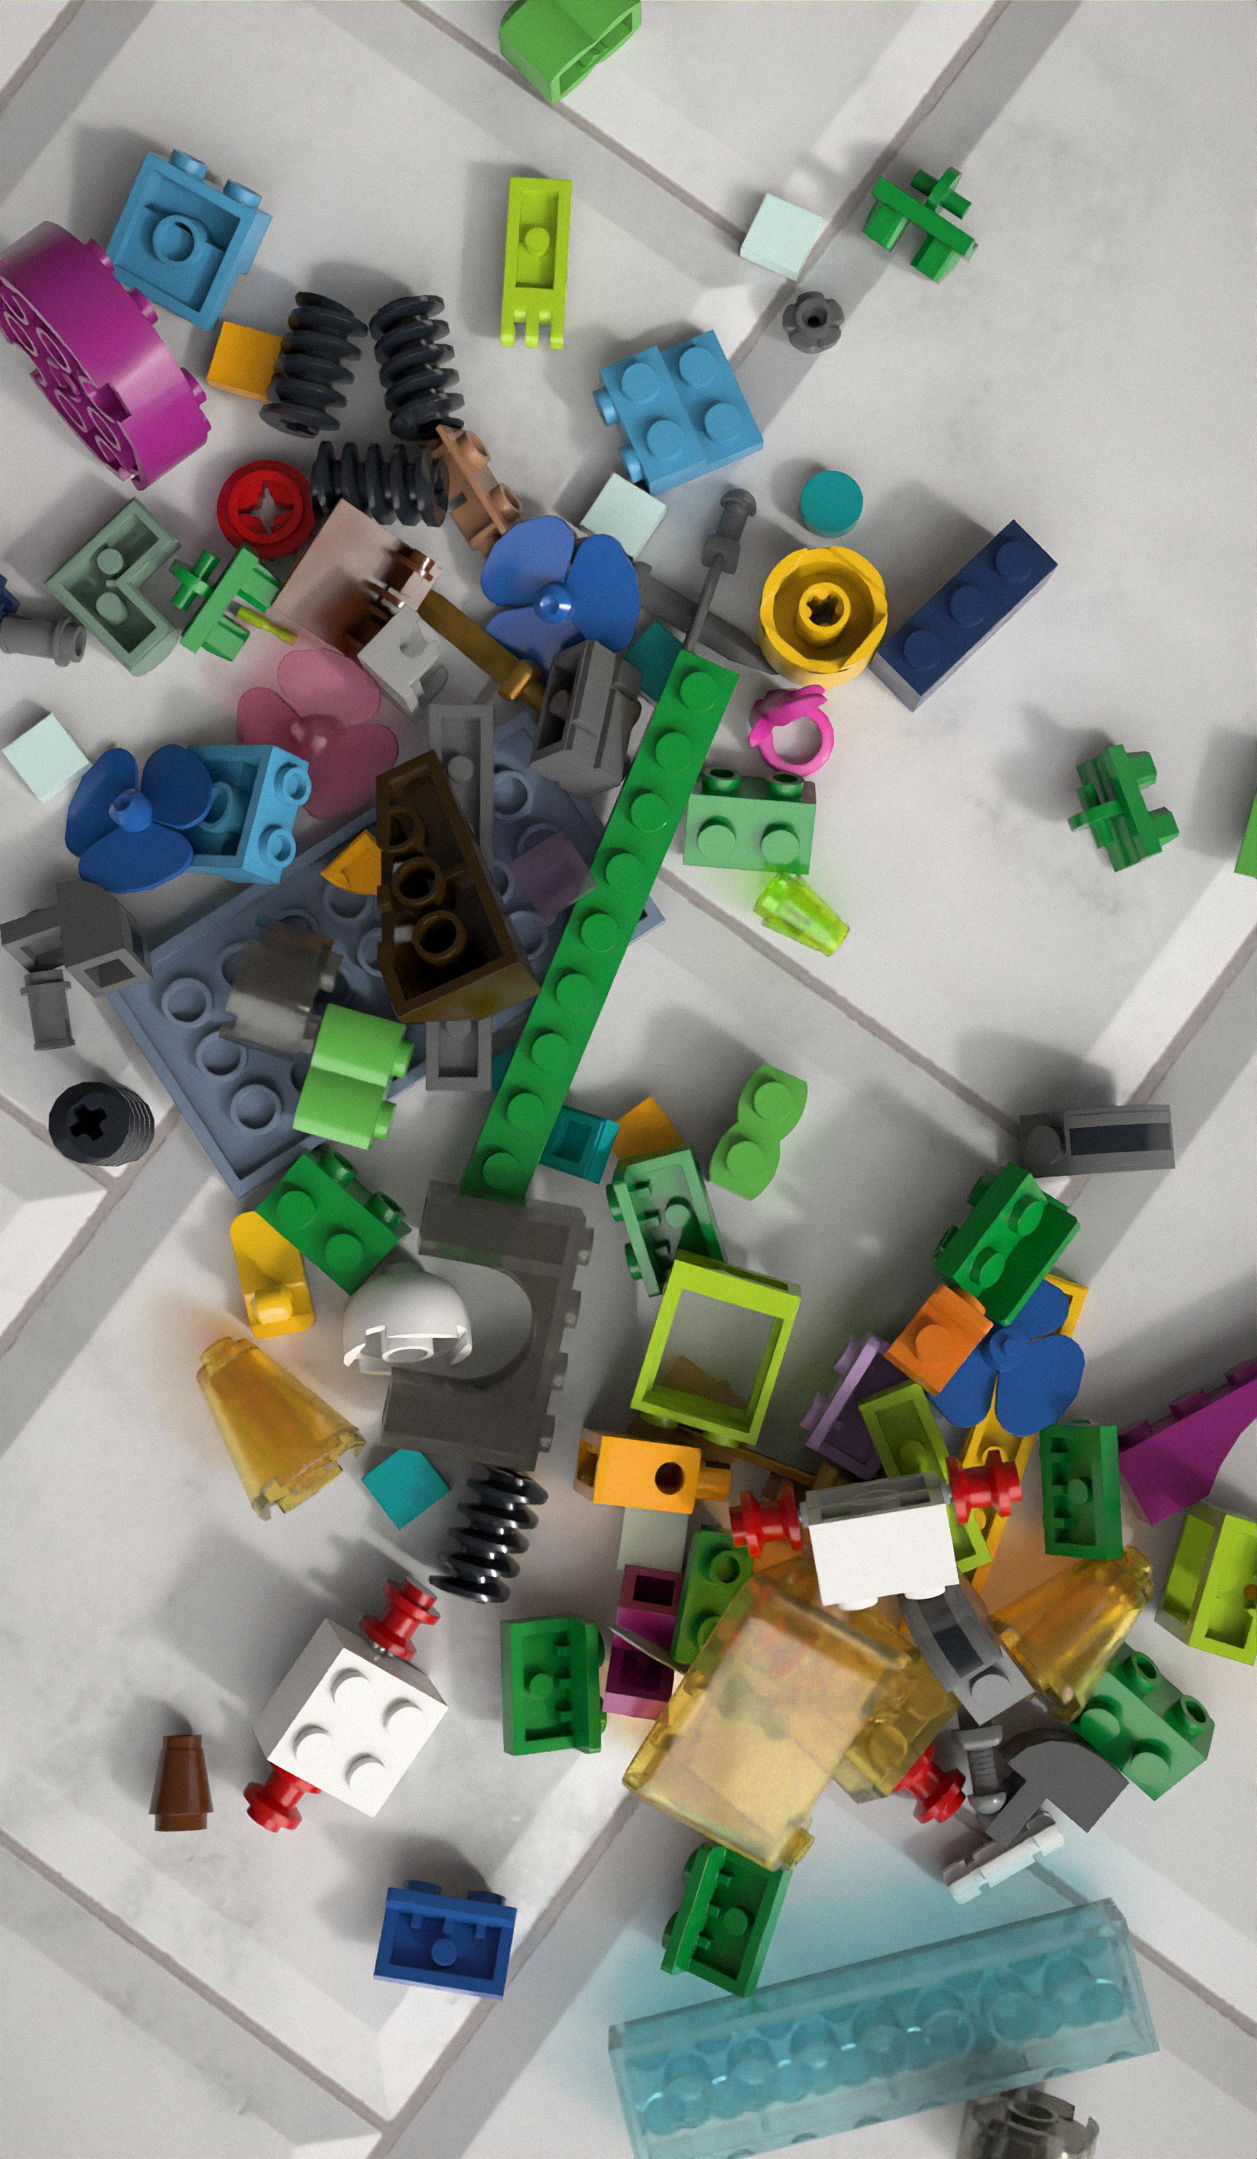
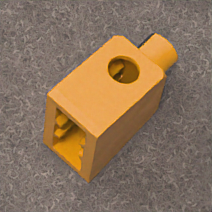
[573,1426,731,1514]

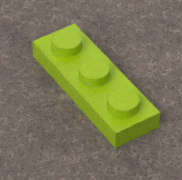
[857,1379,993,1573]

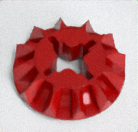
[217,460,316,562]

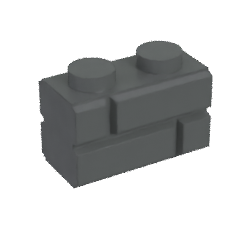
[529,640,643,799]

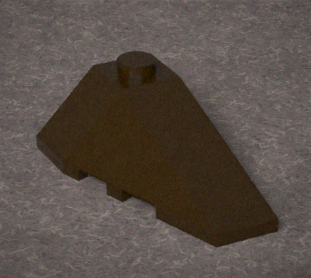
[376,749,542,1023]

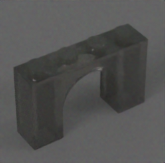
[379,1179,594,1472]

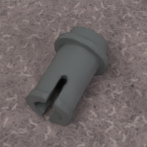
[0,612,86,667]
[20,970,75,1051]

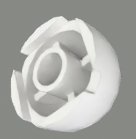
[342,1263,472,1376]

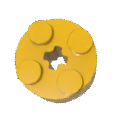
[756,545,888,690]

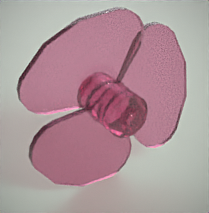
[236,648,399,820]

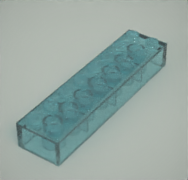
[608,1897,1160,2159]

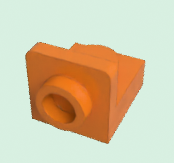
[883,1283,993,1397]

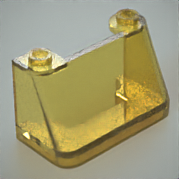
[621,1556,922,1872]

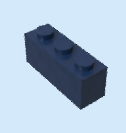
[869,519,1058,713]

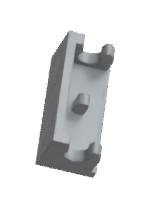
[357,603,448,726]

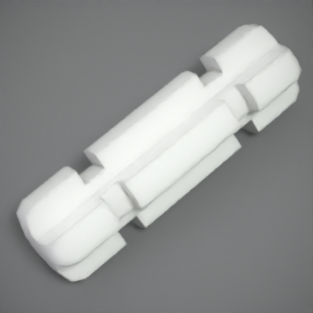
[941,1811,1065,1904]

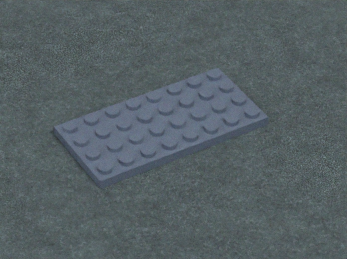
[106,709,665,1199]

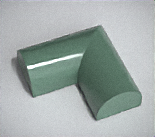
[43,496,182,677]

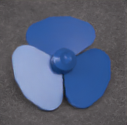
[480,515,641,685]
[65,744,212,894]
[924,1279,1085,1437]

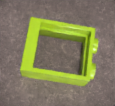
[630,1248,802,1448]
[1154,1500,1257,1667]

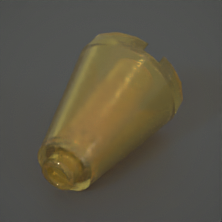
[196,1336,366,1521]
[989,1544,1155,1724]

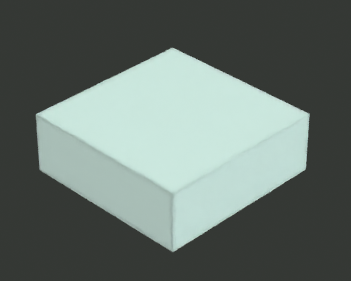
[740,193,823,281]
[580,472,667,563]
[2,713,93,804]
[616,1507,689,1573]

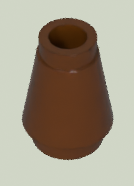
[148,1735,214,1832]

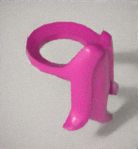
[748,684,834,777]

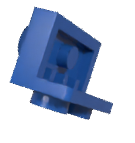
[373,1880,517,2001]

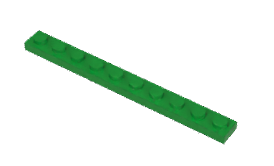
[434,649,740,1270]

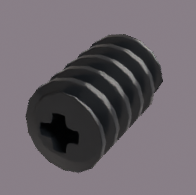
[259,292,369,438]
[368,295,465,441]
[310,441,450,528]
[48,1082,155,1167]
[428,1458,549,1604]

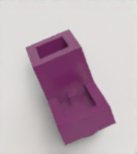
[602,1564,685,1722]

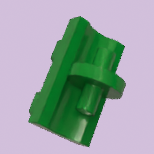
[862,166,979,285]
[168,540,283,662]
[1067,744,1179,873]

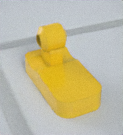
[230,1211,317,1339]

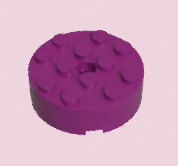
[0,221,211,491]

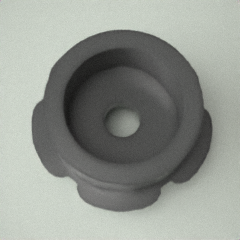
[782,291,844,354]

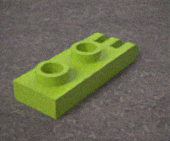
[500,177,573,350]

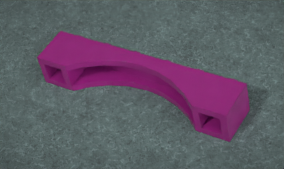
[1117,1357,1257,1526]

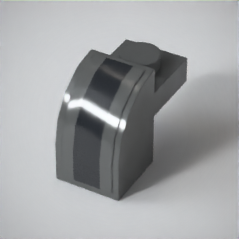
[0,880,153,998]
[1019,1105,1175,1178]
[897,1565,1035,1726]
[976,1727,1130,1849]

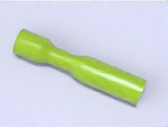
[237,606,298,646]

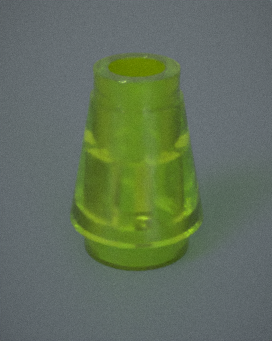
[752,870,850,957]

